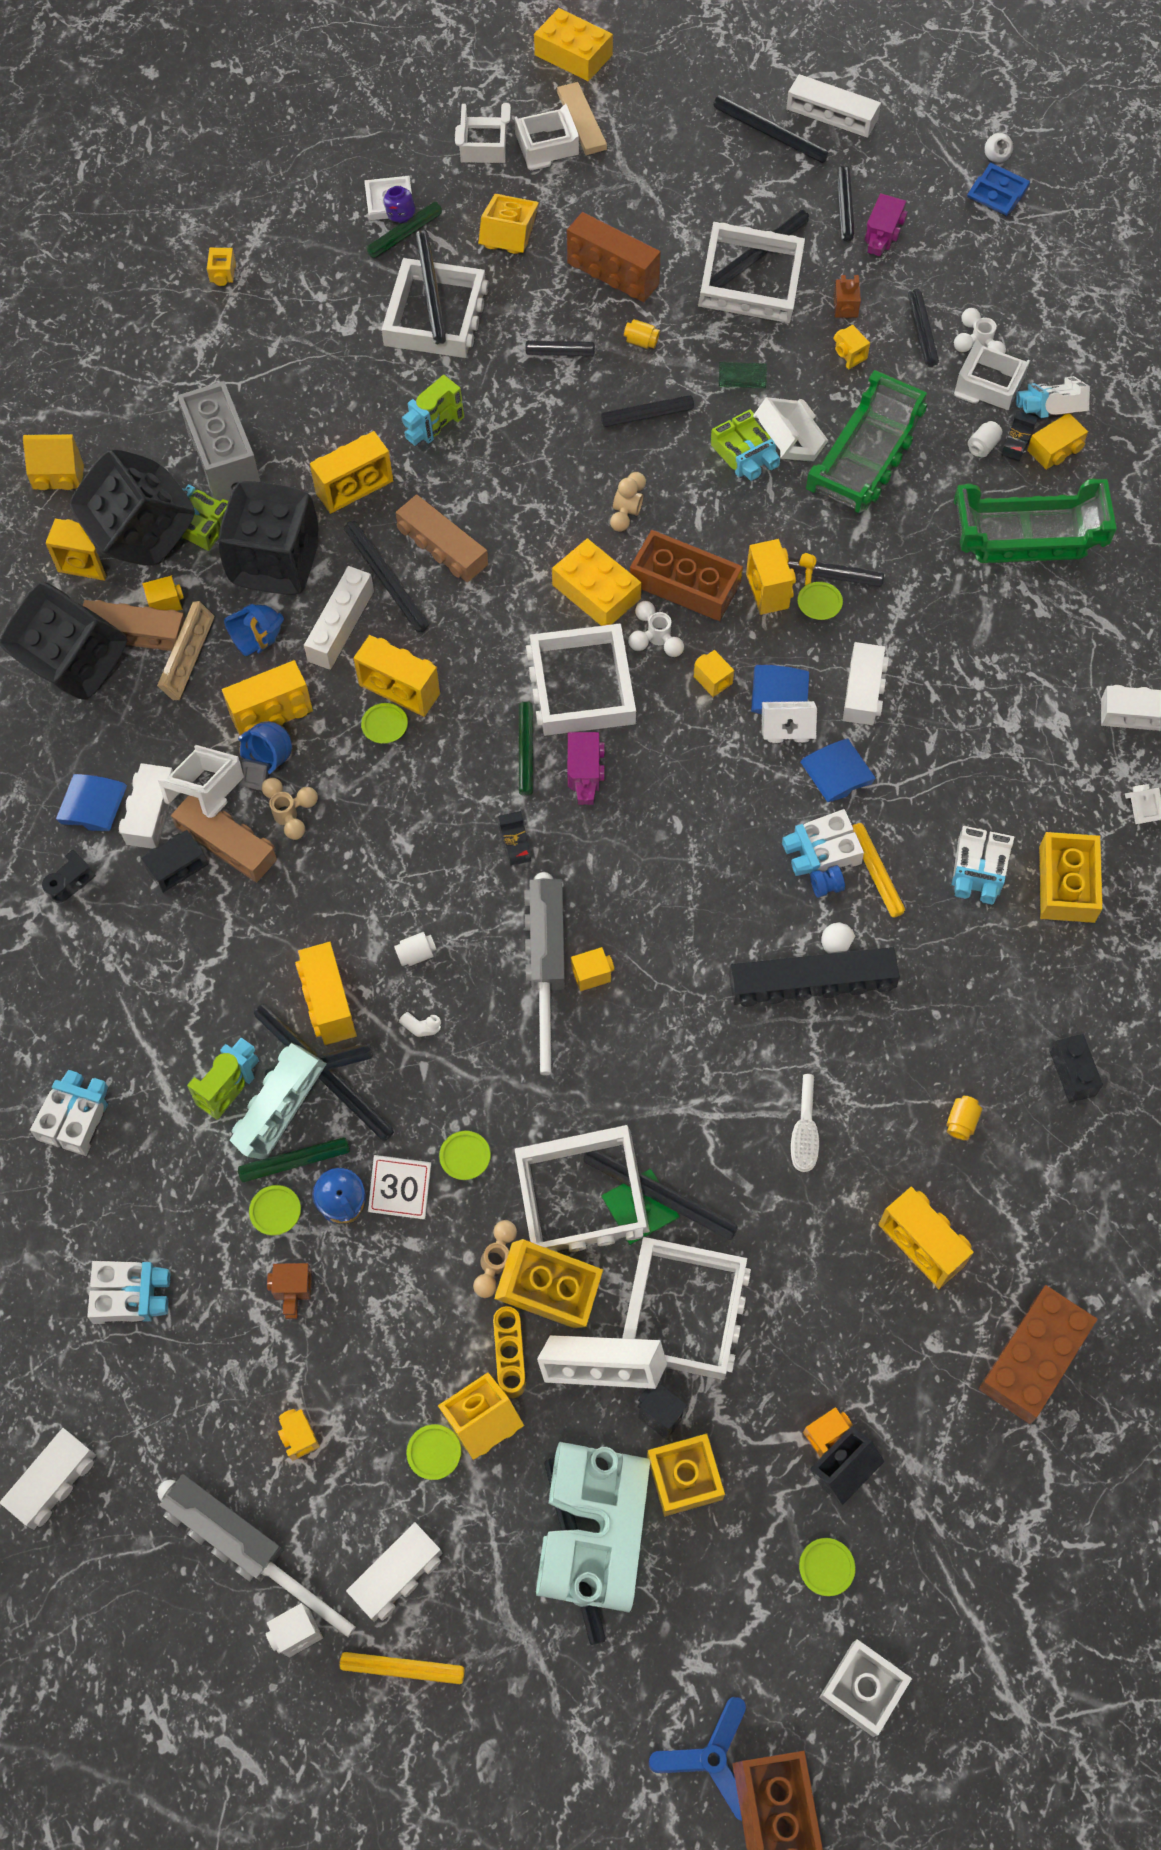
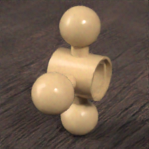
[610,472,646,532]
[262,778,318,840]
[473,1220,517,1298]

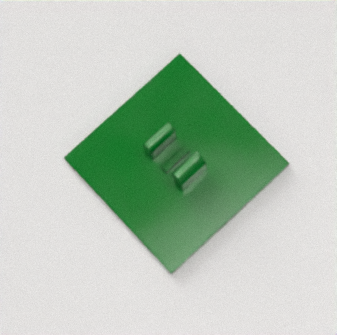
[601,1169,680,1245]

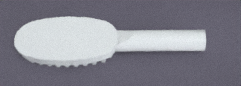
[791,1074,819,1172]

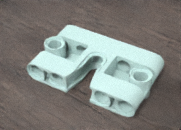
[536,1442,650,1612]

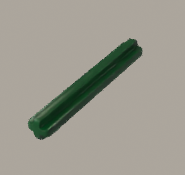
[366,202,442,258]
[519,701,533,796]
[238,1137,350,1182]

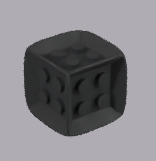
[70,449,195,566]
[218,481,319,595]
[0,582,127,700]

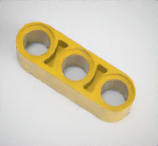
[493,1306,526,1399]

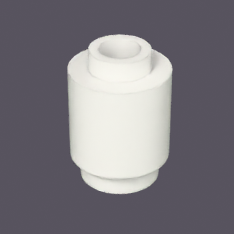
[968,421,1002,457]
[394,932,437,966]

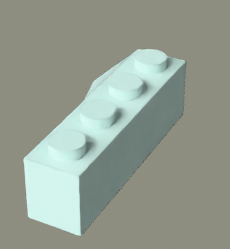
[230,1043,327,1160]

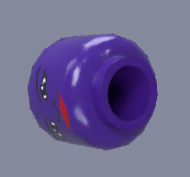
[383,186,416,223]

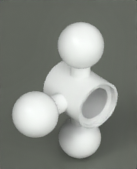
[954,308,1006,354]
[628,601,684,657]

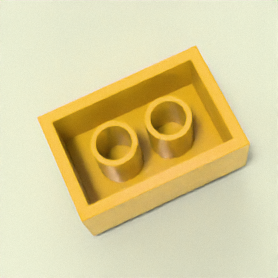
[534,8,613,82]
[310,431,393,514]
[552,538,641,626]
[353,635,440,717]
[222,660,313,736]
[1039,832,1102,923]
[295,942,357,1045]
[878,1186,974,1289]
[494,1239,603,1328]

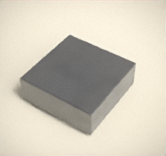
[239,759,270,791]

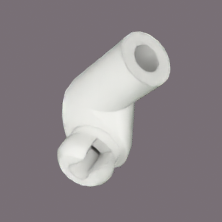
[399,1012,441,1037]

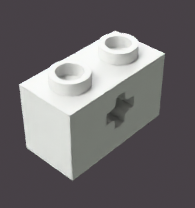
[762,701,817,743]
[266,1603,323,1657]

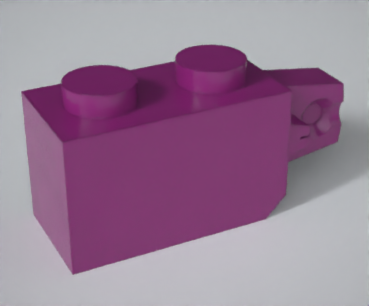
[865,193,908,256]
[567,732,604,805]

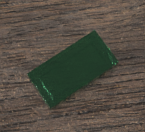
[719,362,767,388]

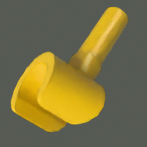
[799,553,817,586]

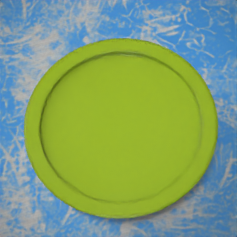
[798,582,843,620]
[361,703,408,743]
[439,1131,491,1180]
[249,1185,301,1235]
[407,1424,461,1480]
[799,1538,855,1596]

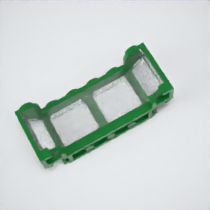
[806,370,928,513]
[954,478,1117,563]

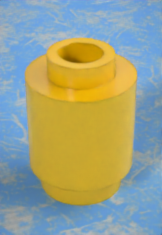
[624,319,660,349]
[946,1096,982,1140]

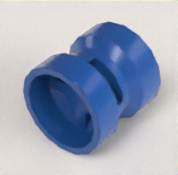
[810,865,845,898]

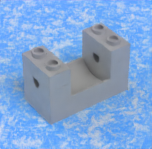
[177,381,260,501]

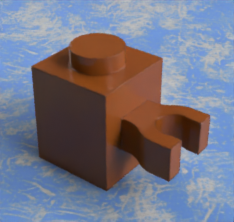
[833,275,861,318]
[267,1263,312,1319]

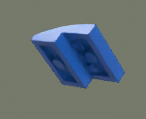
[967,162,1030,216]
[751,665,809,715]
[800,738,876,802]
[56,774,127,831]

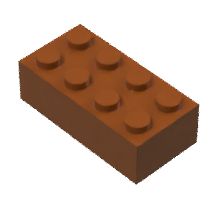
[567,212,661,302]
[630,529,743,621]
[978,1285,1098,1424]
[732,1751,823,1850]

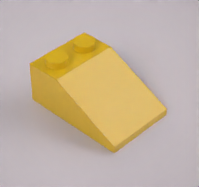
[478,194,539,254]

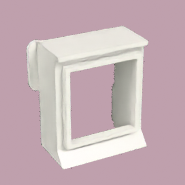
[455,103,511,163]
[515,104,579,170]
[954,339,1030,410]
[753,397,828,461]
[158,745,244,818]

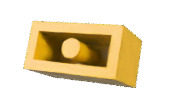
[1027,413,1088,470]

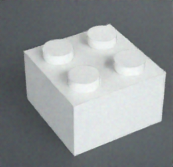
[819,1639,912,1737]

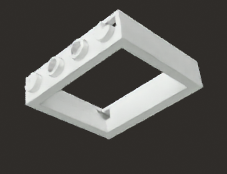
[698,222,805,323]
[382,258,489,358]
[526,624,636,736]
[515,1125,650,1252]
[622,1237,751,1380]

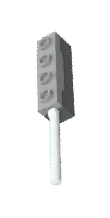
[524,872,565,1075]
[157,1474,356,1637]

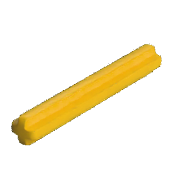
[852,823,905,918]
[340,1652,465,1684]

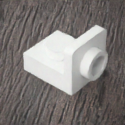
[1125,784,1161,824]

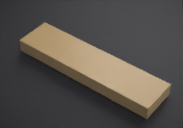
[557,82,607,155]
[157,601,215,700]

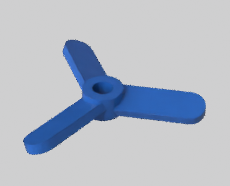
[649,1697,746,1821]

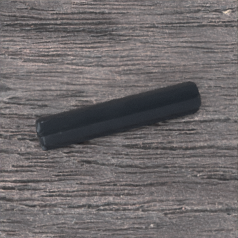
[525,340,595,356]

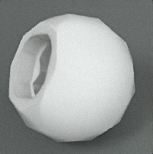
[985,133,1013,163]
[821,922,855,954]

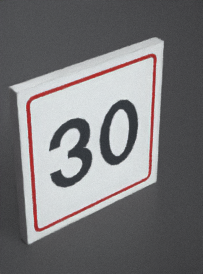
[368,1155,431,1219]

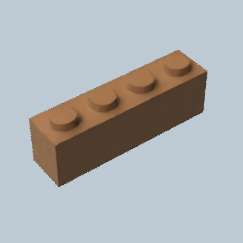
[396,494,488,583]
[83,600,185,651]
[171,795,277,883]

